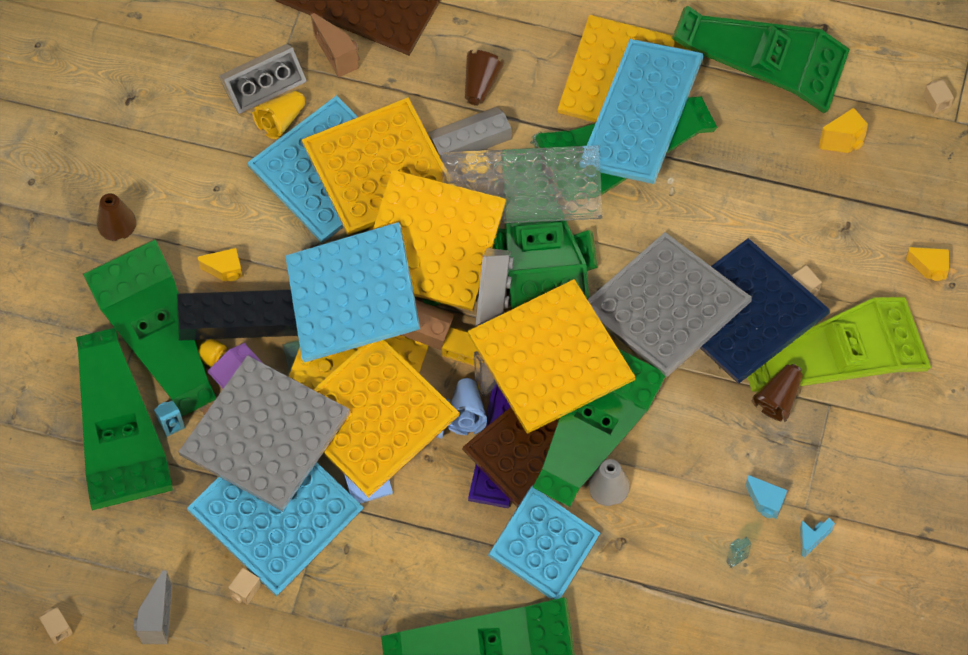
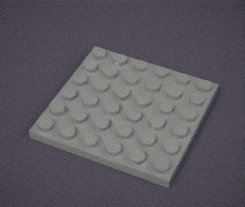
[588,232,752,377]
[178,355,351,512]

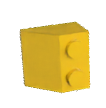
[819,108,868,153]

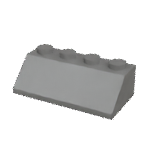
[219,44,307,114]
[427,107,512,165]
[475,248,514,327]

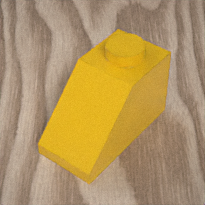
[906,247,949,281]
[197,248,243,281]
[442,327,482,368]

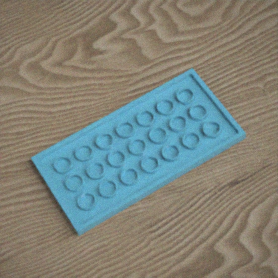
[579,39,703,184]

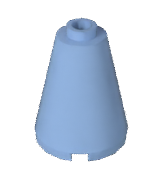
[448,378,487,435]

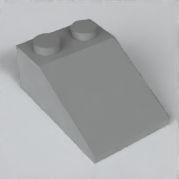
[133,570,172,644]

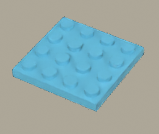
[487,486,600,600]

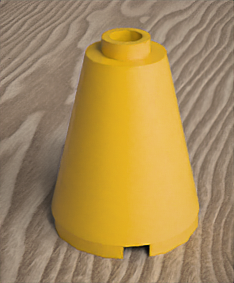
[252,91,305,139]

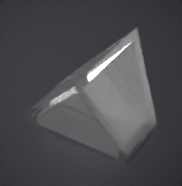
[474,351,497,396]

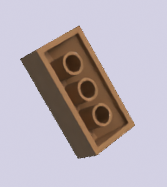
[402,300,455,350]

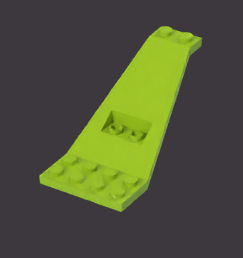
[747,297,931,392]

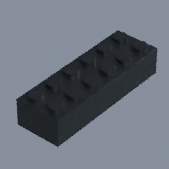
[177,289,298,341]

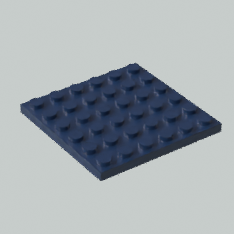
[700,238,830,384]

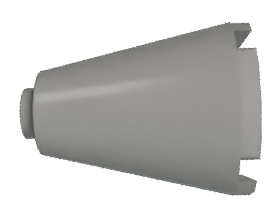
[588,459,630,506]

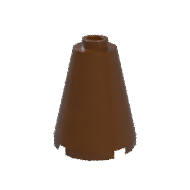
[465,50,504,106]
[97,193,136,241]
[752,364,803,422]

